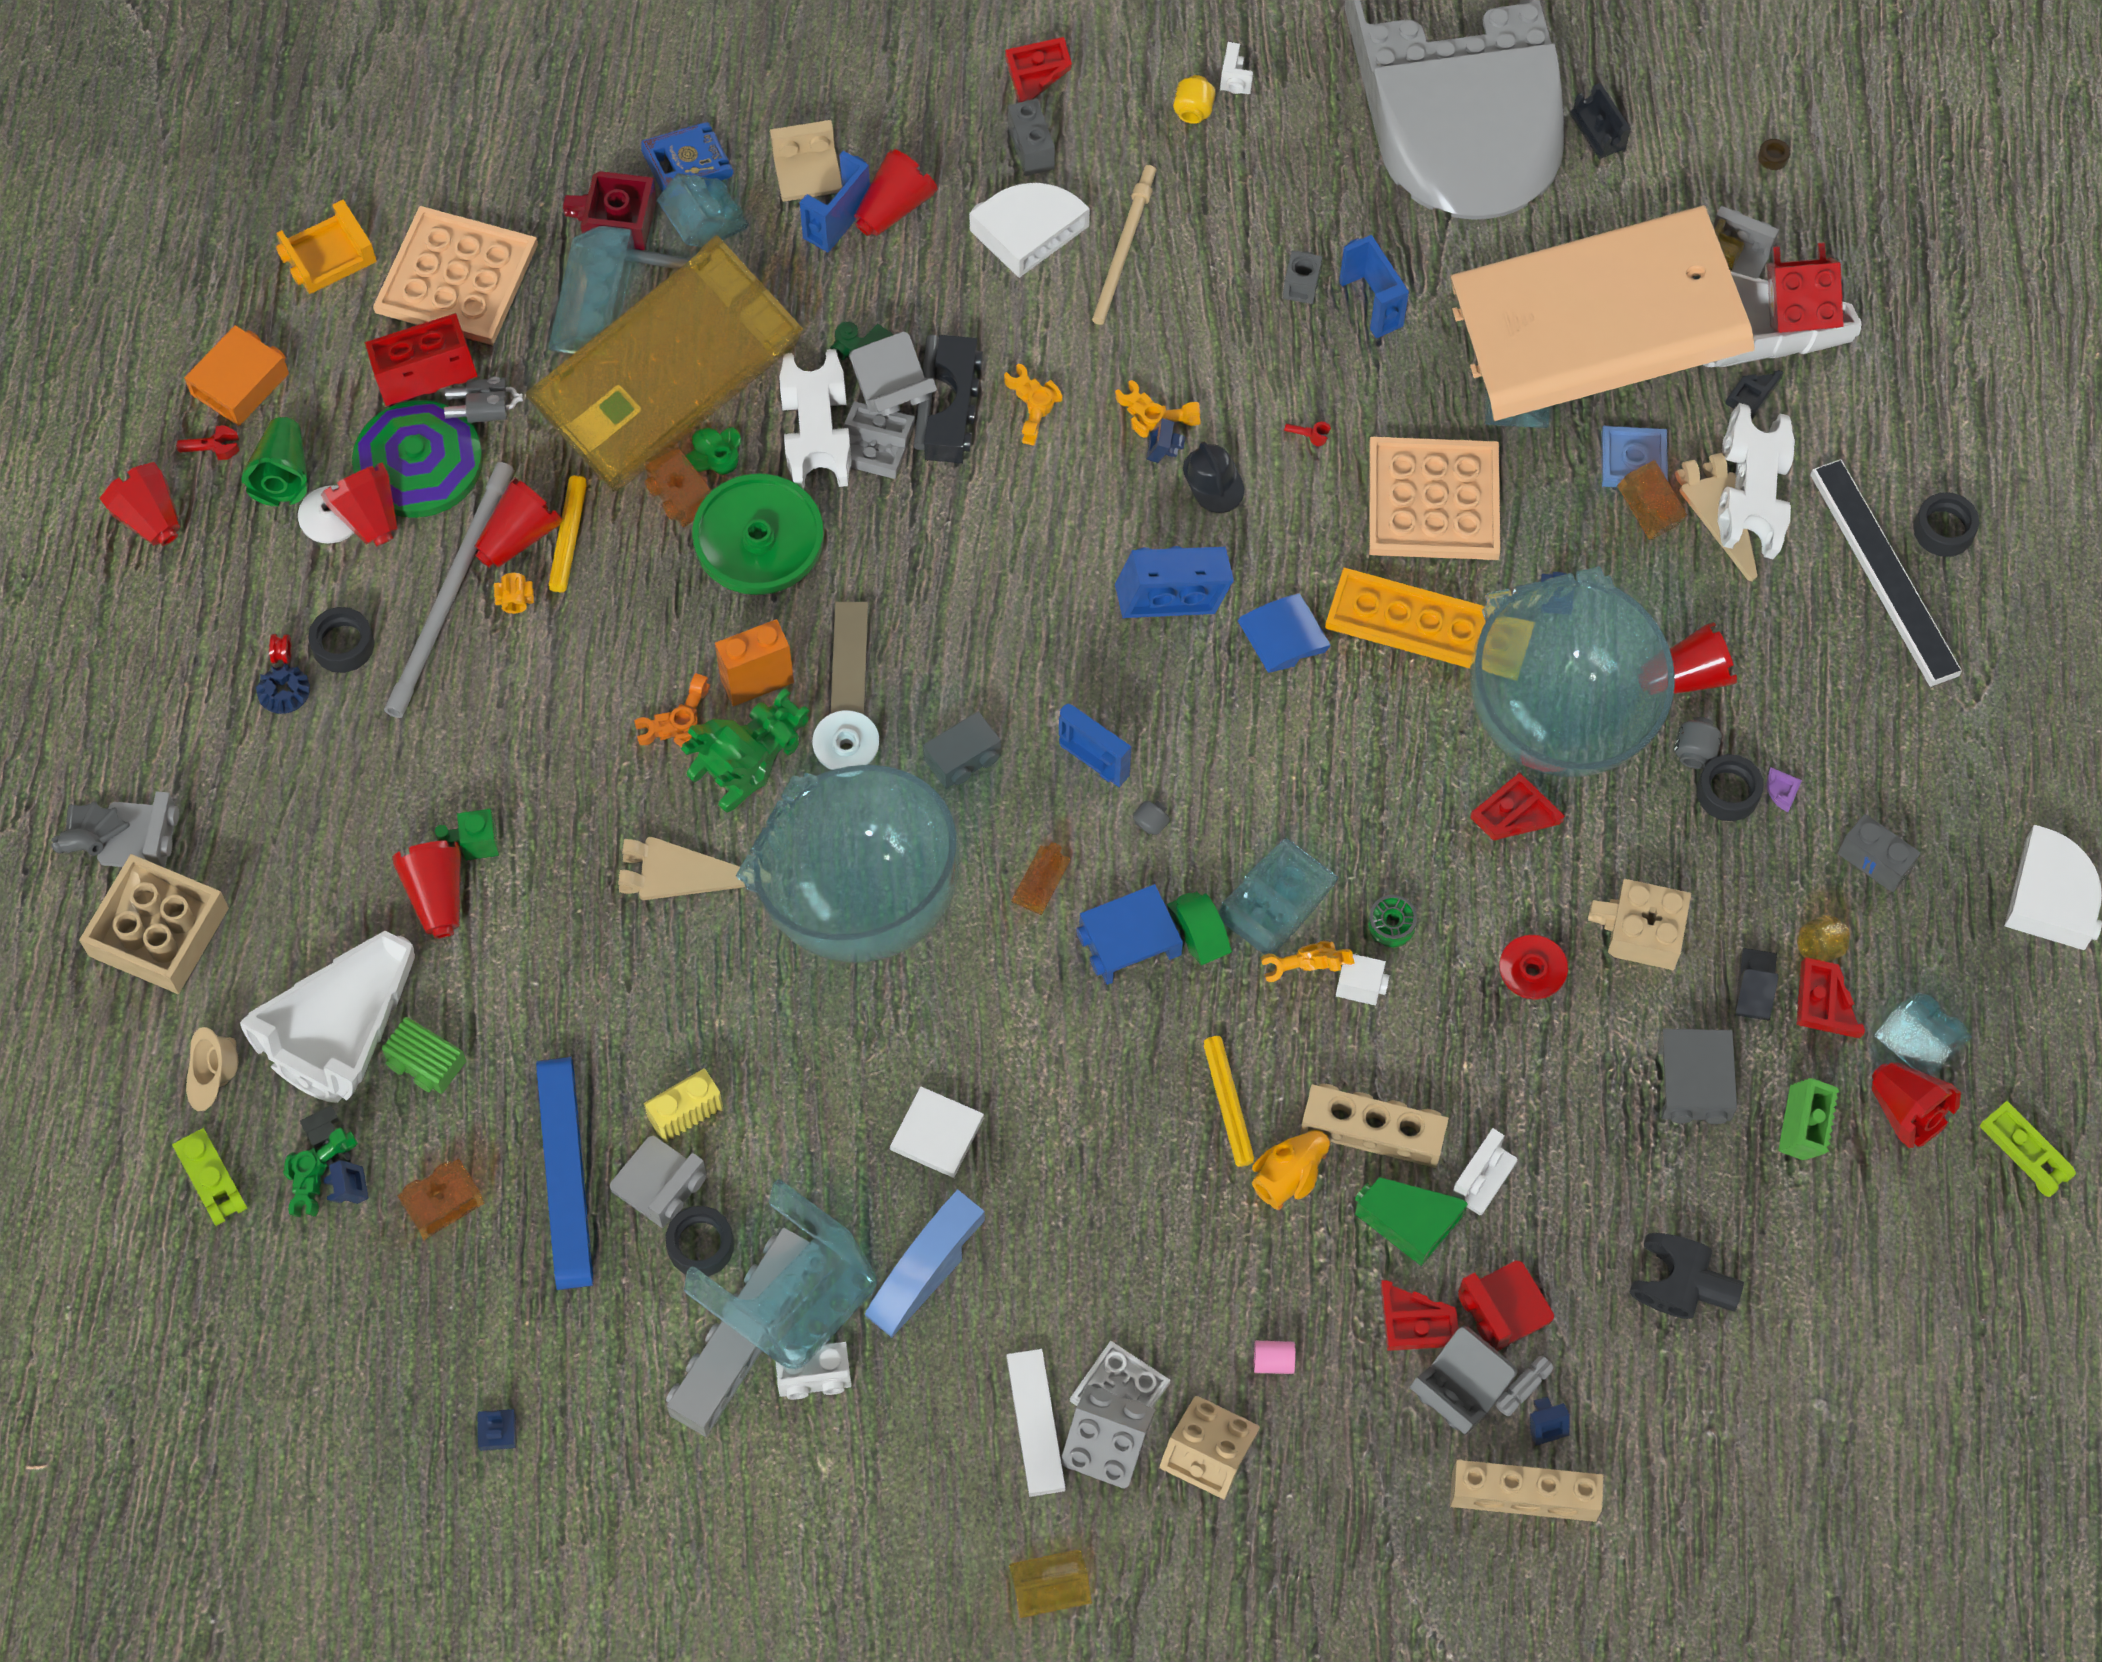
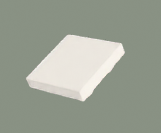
[890,1087,984,1178]
[1070,1341,1170,1408]

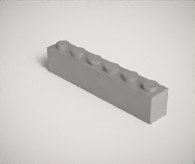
[666,1227,821,1437]

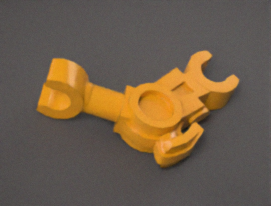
[1004,364,1063,446]
[1115,380,1201,438]
[1260,941,1355,982]

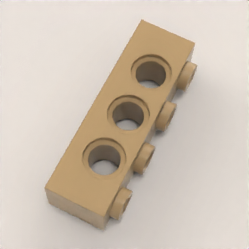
[1300,1084,1449,1168]
[1450,1460,1603,1522]

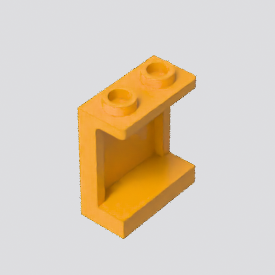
[275,199,377,295]

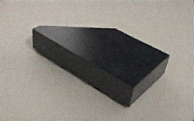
[1725,370,1784,420]

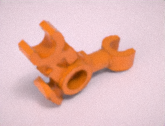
[634,673,710,746]

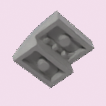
[844,401,915,479]

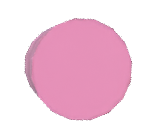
[1254,1340,1295,1374]

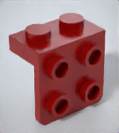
[1458,1260,1554,1351]

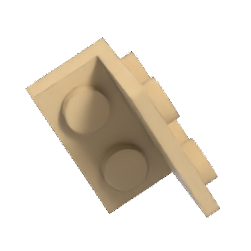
[770,120,843,202]
[1159,1396,1260,1500]

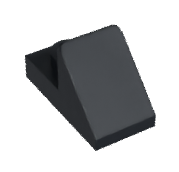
[1735,948,1779,1021]

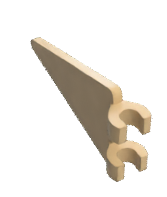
[1675,453,1757,581]
[618,837,764,900]

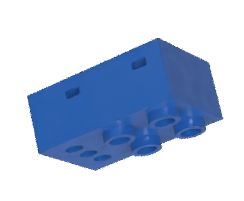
[1115,546,1234,618]

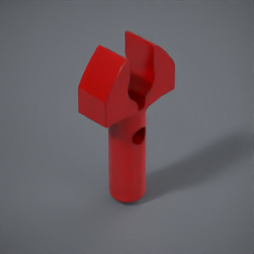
[176,426,239,460]

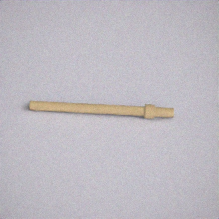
[1092,165,1156,325]

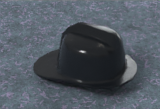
[1183,441,1245,513]

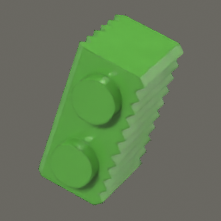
[382,1016,467,1094]
[1779,1078,1840,1160]

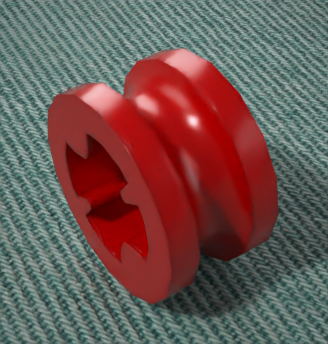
[269,634,292,664]

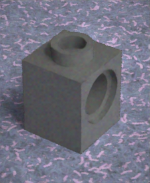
[1282,250,1323,304]

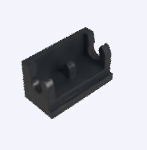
[1570,83,1631,159]

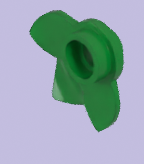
[681,427,741,475]

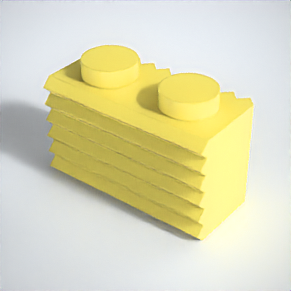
[644,1068,723,1143]

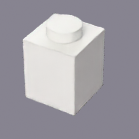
[1336,954,1390,1005]

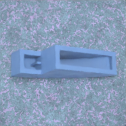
[865,1189,985,1338]

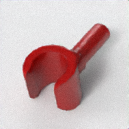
[1284,421,1331,446]

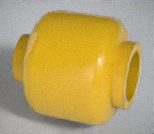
[1173,75,1216,124]

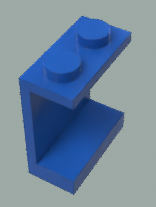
[799,151,870,253]
[1339,235,1409,339]
[1076,884,1183,985]

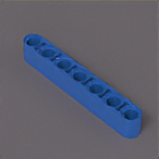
[536,1057,594,1290]

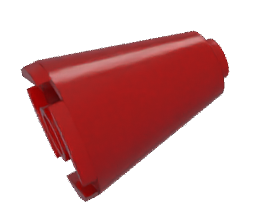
[854,149,938,236]
[474,477,563,568]
[1640,622,1737,697]
[392,841,461,939]

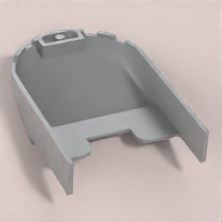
[1345,0,1564,219]

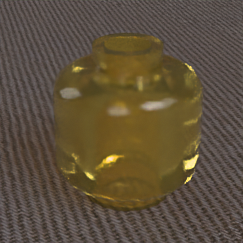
[1797,915,1850,962]

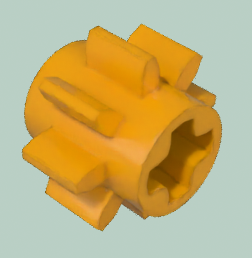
[494,573,534,614]

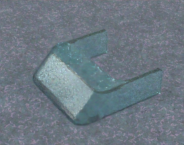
[684,1179,877,1369]

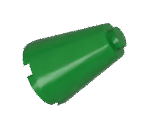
[241,417,308,506]

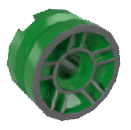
[1368,895,1417,948]

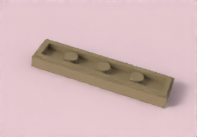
[831,602,868,715]

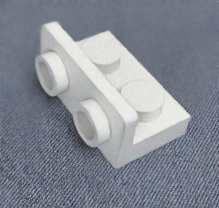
[1452,1128,1517,1215]
[774,1342,851,1400]

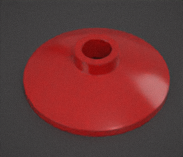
[1499,935,1568,1000]

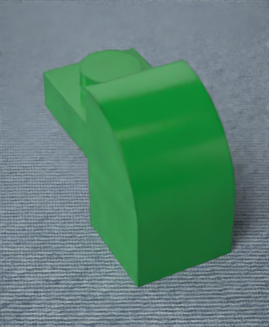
[1166,891,1232,966]

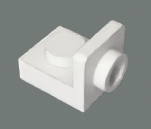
[1220,42,1253,94]

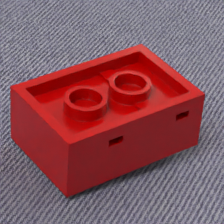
[365,313,478,406]

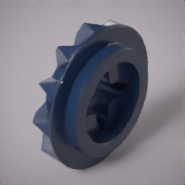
[256,663,310,714]

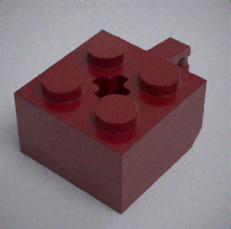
[563,171,657,251]

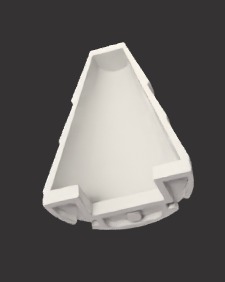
[1694,271,1861,367]
[240,931,415,1103]

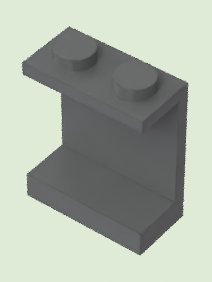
[1658,1029,1737,1124]

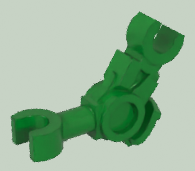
[283,1127,358,1217]

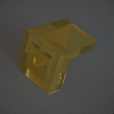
[1714,218,1745,272]

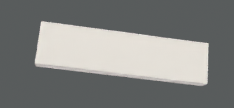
[1007,1349,1065,1497]

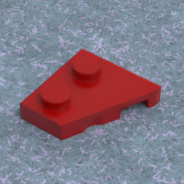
[1005,37,1072,103]
[1796,957,1865,1038]

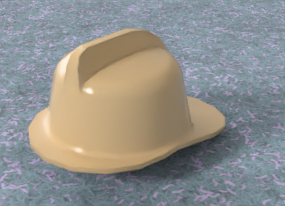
[186,1027,238,1111]

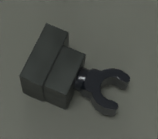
[300,1105,351,1166]

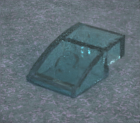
[1219,838,1339,955]

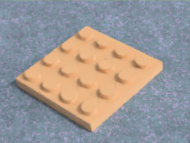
[373,206,538,345]
[1369,437,1500,560]

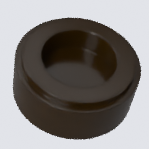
[1758,139,1791,170]

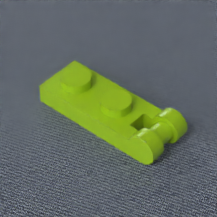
[1979,1101,2076,1197]
[172,1128,248,1226]

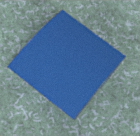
[1238,593,1331,673]

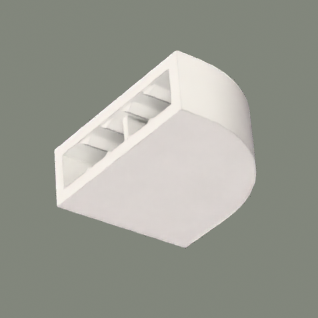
[970,183,1090,278]
[2004,825,2102,950]

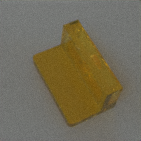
[1009,1550,1092,1618]

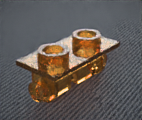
[1011,842,1071,916]

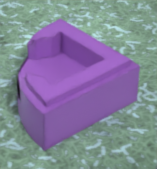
[1766,768,1802,812]

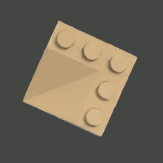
[79,854,229,994]

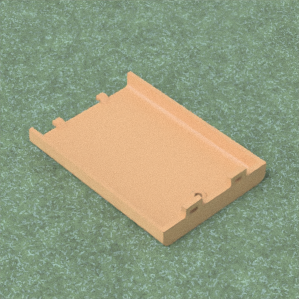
[1450,205,1755,421]

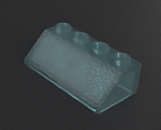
[549,226,635,358]

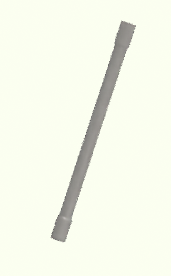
[384,462,514,718]

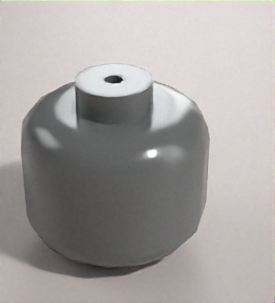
[1133,800,1170,835]

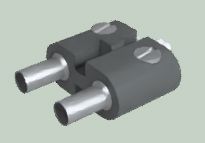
[444,377,523,423]

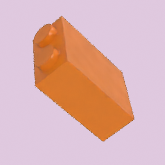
[184,325,289,426]
[715,619,794,707]

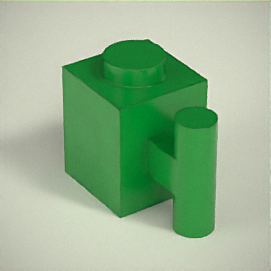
[435,808,499,861]

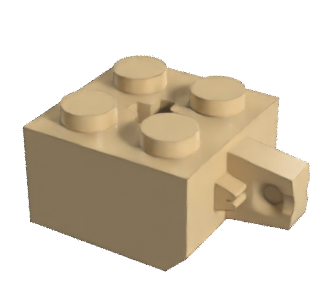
[1588,879,1691,970]

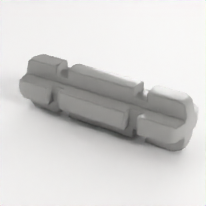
[1495,1356,1554,1416]

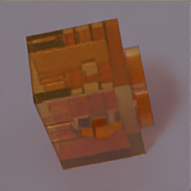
[645,447,711,528]
[1617,460,1687,541]
[397,1158,485,1241]

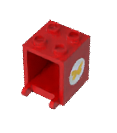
[1767,242,1844,333]

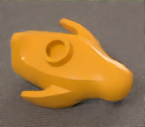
[1252,1130,1330,1210]

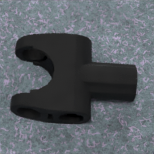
[1630,1233,1744,1319]

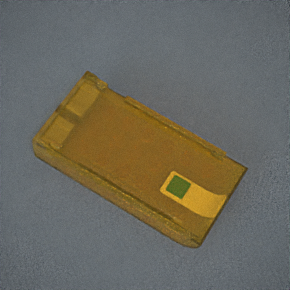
[525,235,803,492]

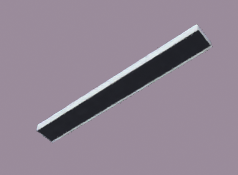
[1811,459,1962,687]

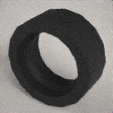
[1913,492,1980,557]
[308,607,375,673]
[1697,754,1764,822]
[665,1206,734,1278]

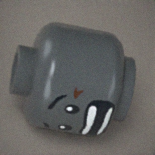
[1674,717,1722,769]

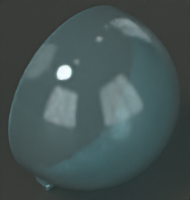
[1470,566,1675,778]
[736,765,961,963]

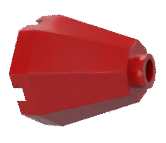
[100,462,181,546]
[321,463,397,547]
[1872,1062,1961,1148]

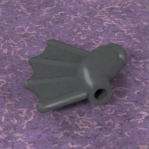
[51,801,130,856]

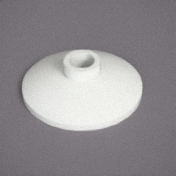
[298,485,354,544]
[812,710,879,773]

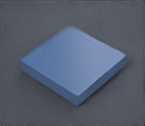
[1601,426,1668,490]

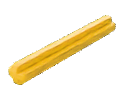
[548,475,587,593]
[1204,1036,1254,1167]

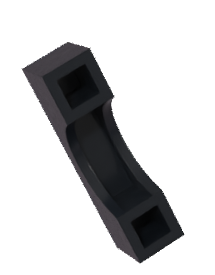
[924,335,983,464]

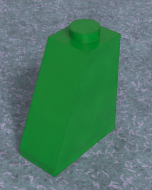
[1355,1177,1468,1267]

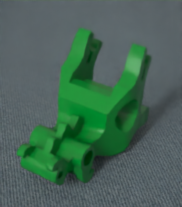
[681,688,810,813]

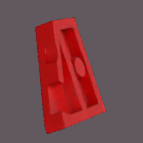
[1470,772,1565,841]
[1380,1280,1458,1351]

